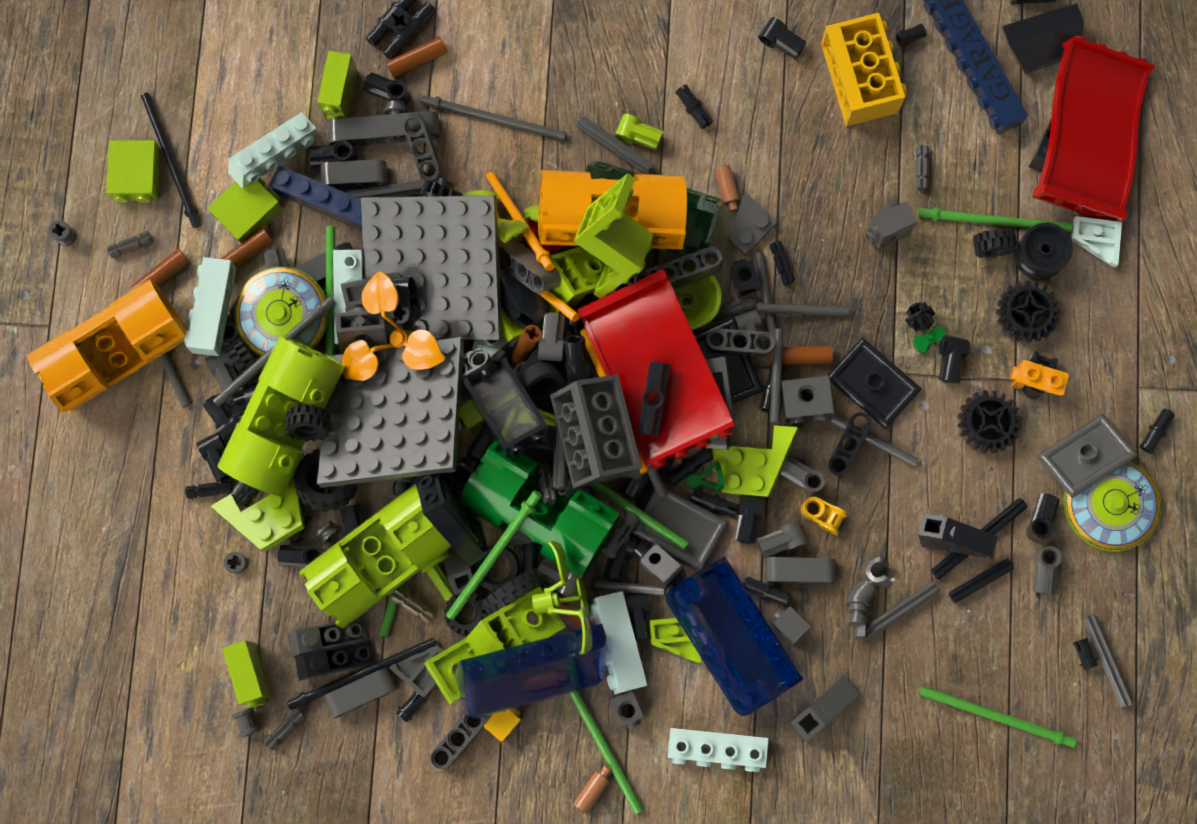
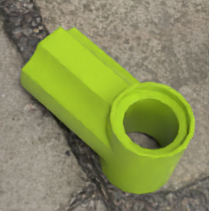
[614,114,664,151]

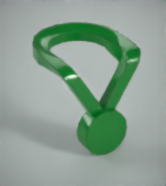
[685,461,724,492]

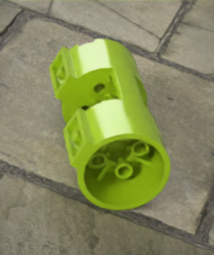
[217,335,345,496]
[300,483,452,628]

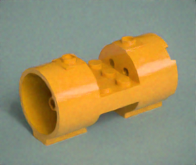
[538,170,687,250]
[27,279,187,413]

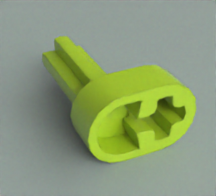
[421,551,455,601]

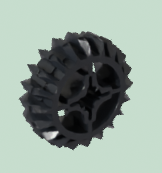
[996,280,1061,343]
[957,390,1022,454]

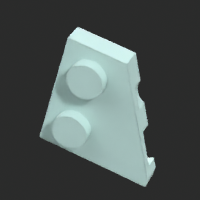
[1072,216,1122,267]

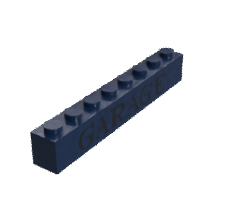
[924,0,1028,134]
[269,165,362,230]

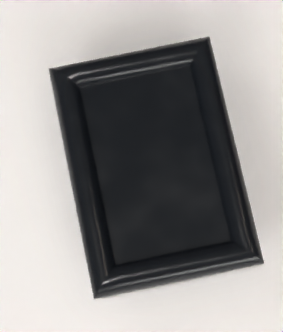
[694,318,764,404]
[827,337,922,430]

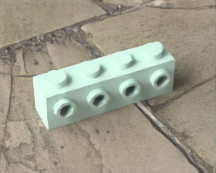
[228,112,316,189]
[333,250,364,344]
[184,257,236,356]
[589,591,647,694]
[668,728,768,772]

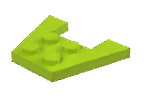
[712,426,799,497]
[211,473,305,553]

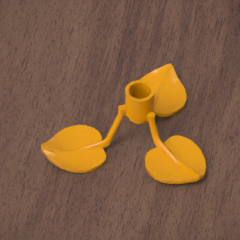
[342,272,446,381]

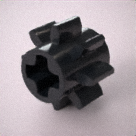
[905,302,936,331]

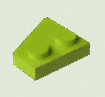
[649,616,701,663]

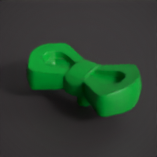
[913,325,946,354]

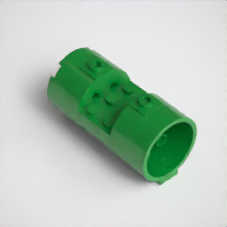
[460,440,621,580]

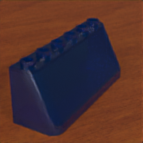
[666,556,803,716]
[454,624,606,718]

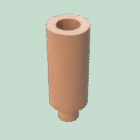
[714,165,740,212]
[573,766,612,814]

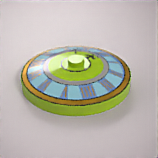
[235,267,329,356]
[1063,461,1161,552]

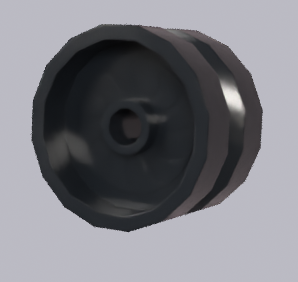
[1014,222,1073,280]

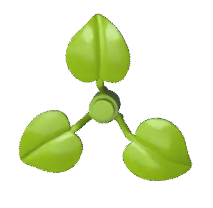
[462,190,539,243]
[532,541,593,654]

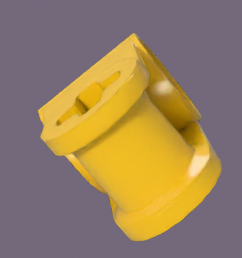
[800,497,848,536]

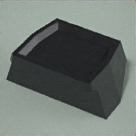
[1003,3,1084,73]

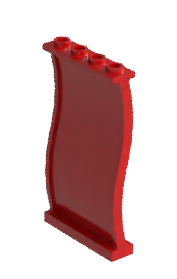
[1032,36,1155,222]
[577,269,737,470]

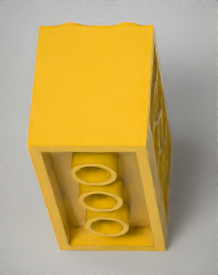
[821,13,907,127]

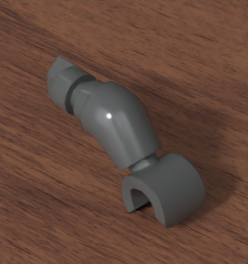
[847,557,893,639]

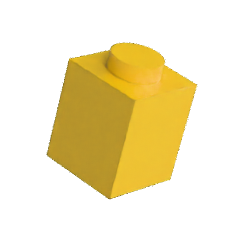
[483,704,522,742]

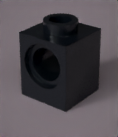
[729,259,761,298]

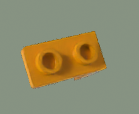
[1010,360,1069,396]

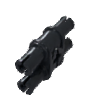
[365,0,436,60]

